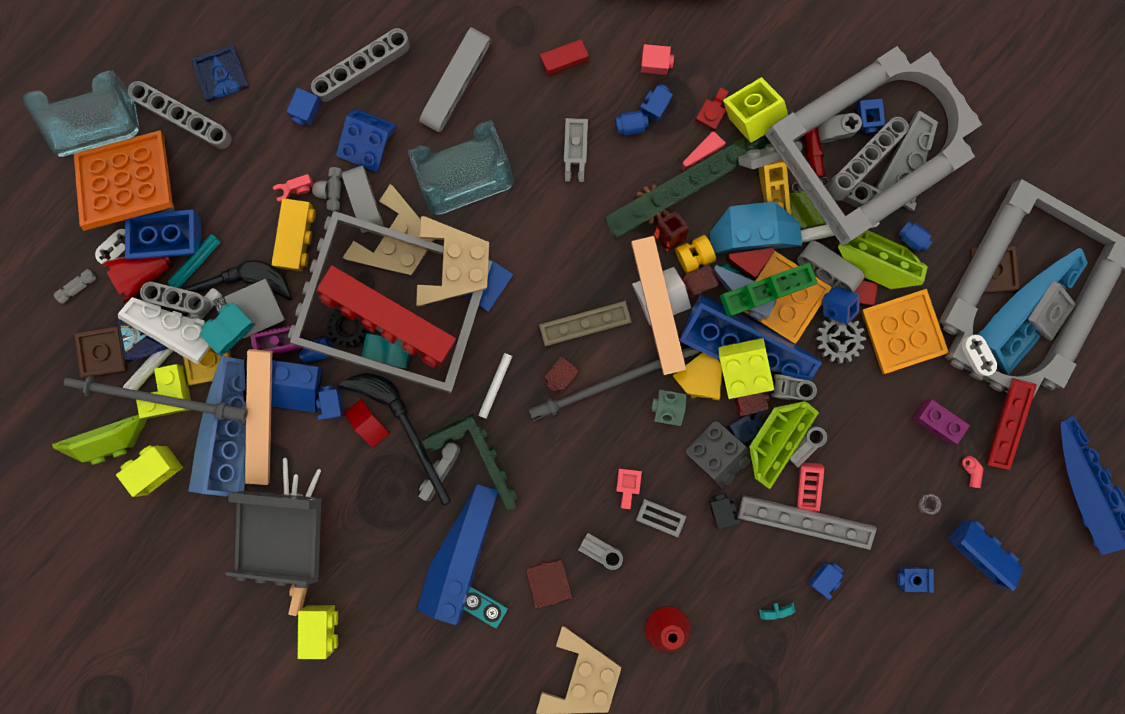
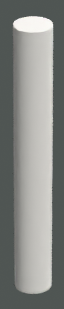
[478,353,512,419]

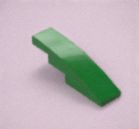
[720,262,818,317]

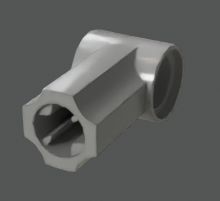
[789,426,827,467]
[578,533,623,570]

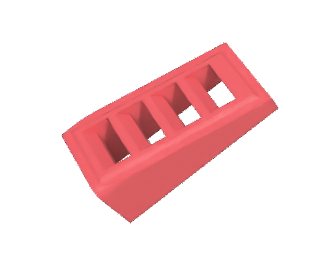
[681,132,726,171]
[797,462,825,512]

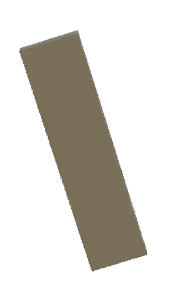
[539,301,632,347]

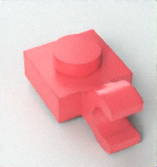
[273,174,314,203]
[616,469,642,509]

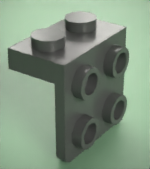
[686,421,751,489]

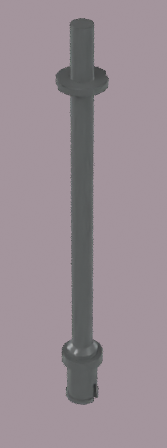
[528,347,700,422]
[63,376,248,422]

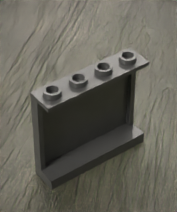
[226,490,321,588]

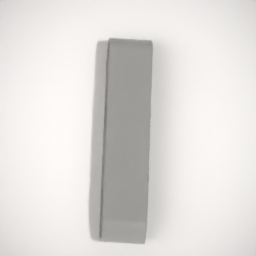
[419,27,492,133]
[311,28,410,102]
[128,81,232,149]
[828,117,909,201]

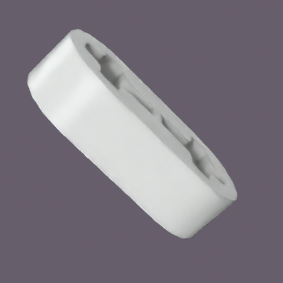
[95,229,125,264]
[962,335,997,376]

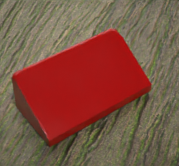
[540,40,589,76]

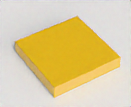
[183,348,231,386]

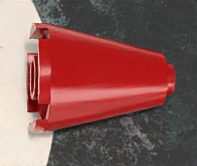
[102,256,171,303]
[645,606,691,653]

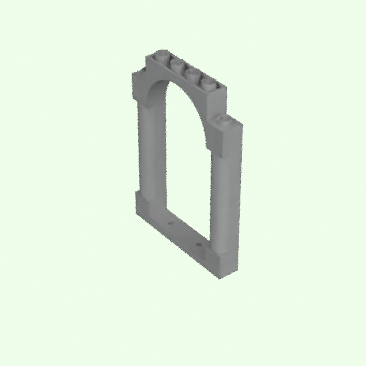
[765,46,982,246]
[938,179,1125,398]

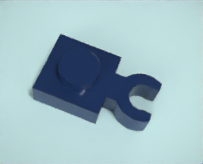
[727,411,765,444]

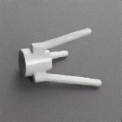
[283,458,321,497]

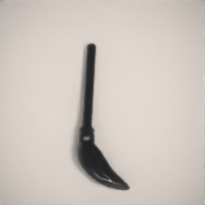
[146,260,292,303]
[338,373,451,506]

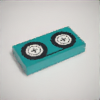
[464,586,508,629]

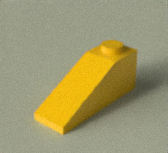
[759,160,791,215]

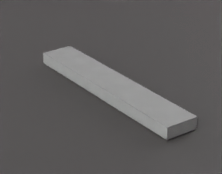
[737,495,877,550]

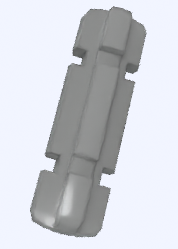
[327,167,342,212]
[54,269,96,303]

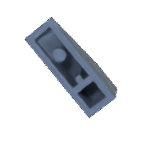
[712,265,776,321]

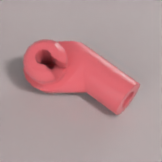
[962,456,983,488]

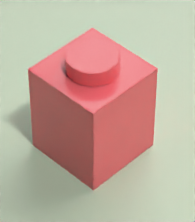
[640,44,674,75]

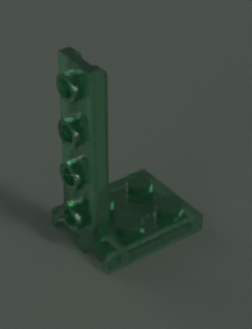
[422,413,518,510]

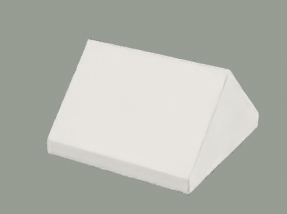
[632,267,691,325]

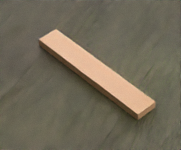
[631,236,686,375]
[245,349,272,485]

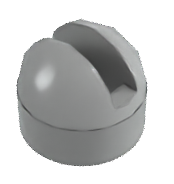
[312,181,328,199]

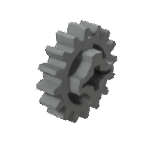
[815,318,866,364]

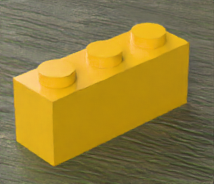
[272,198,316,272]

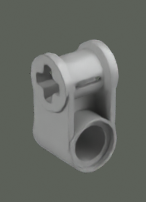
[817,113,862,143]
[771,374,817,401]

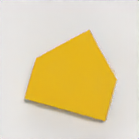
[672,353,723,401]

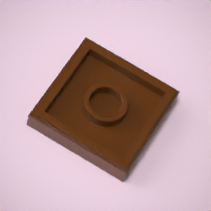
[970,246,1020,293]
[74,326,128,378]

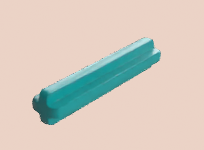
[168,234,220,289]

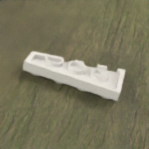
[118,297,211,365]

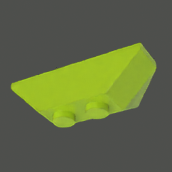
[838,230,928,289]
[749,401,819,489]
[52,414,148,465]

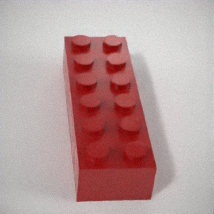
[316,265,456,368]

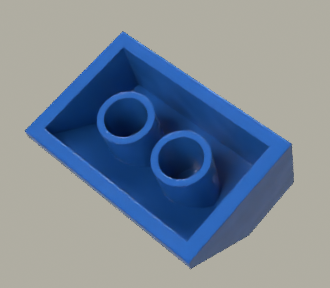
[125,210,202,260]
[271,360,323,413]
[947,520,1023,591]

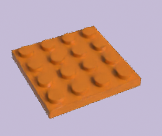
[74,130,173,231]

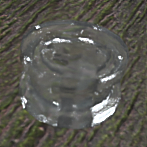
[918,494,941,515]

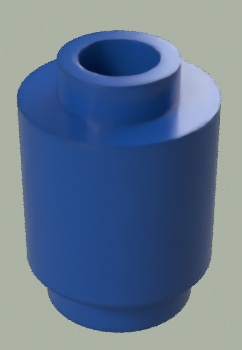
[615,110,649,136]
[898,221,933,253]

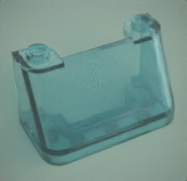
[23,70,139,157]
[408,120,514,214]

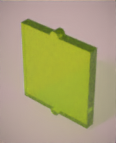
[789,186,827,229]

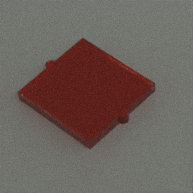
[526,559,572,608]

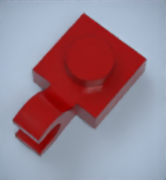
[696,88,728,131]

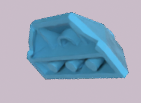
[710,202,802,255]

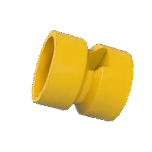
[675,235,716,274]

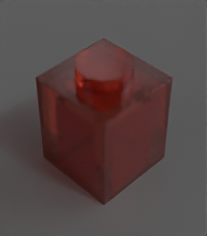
[654,211,689,251]
[683,264,719,298]
[544,356,579,393]
[734,392,770,417]

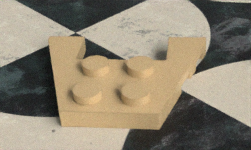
[343,184,436,276]
[416,216,489,307]
[536,625,621,714]

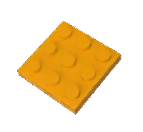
[744,251,832,344]
[861,289,949,374]

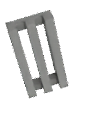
[636,499,687,537]

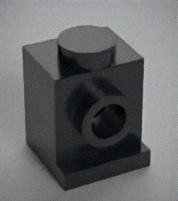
[708,493,740,529]

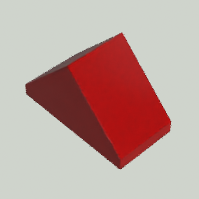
[726,248,774,280]
[344,399,390,448]

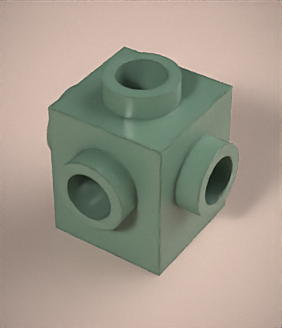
[651,390,686,426]

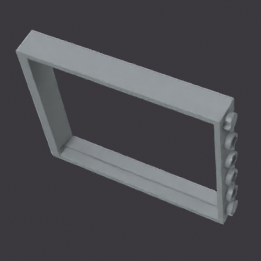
[288,211,492,394]

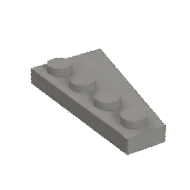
[875,111,938,211]

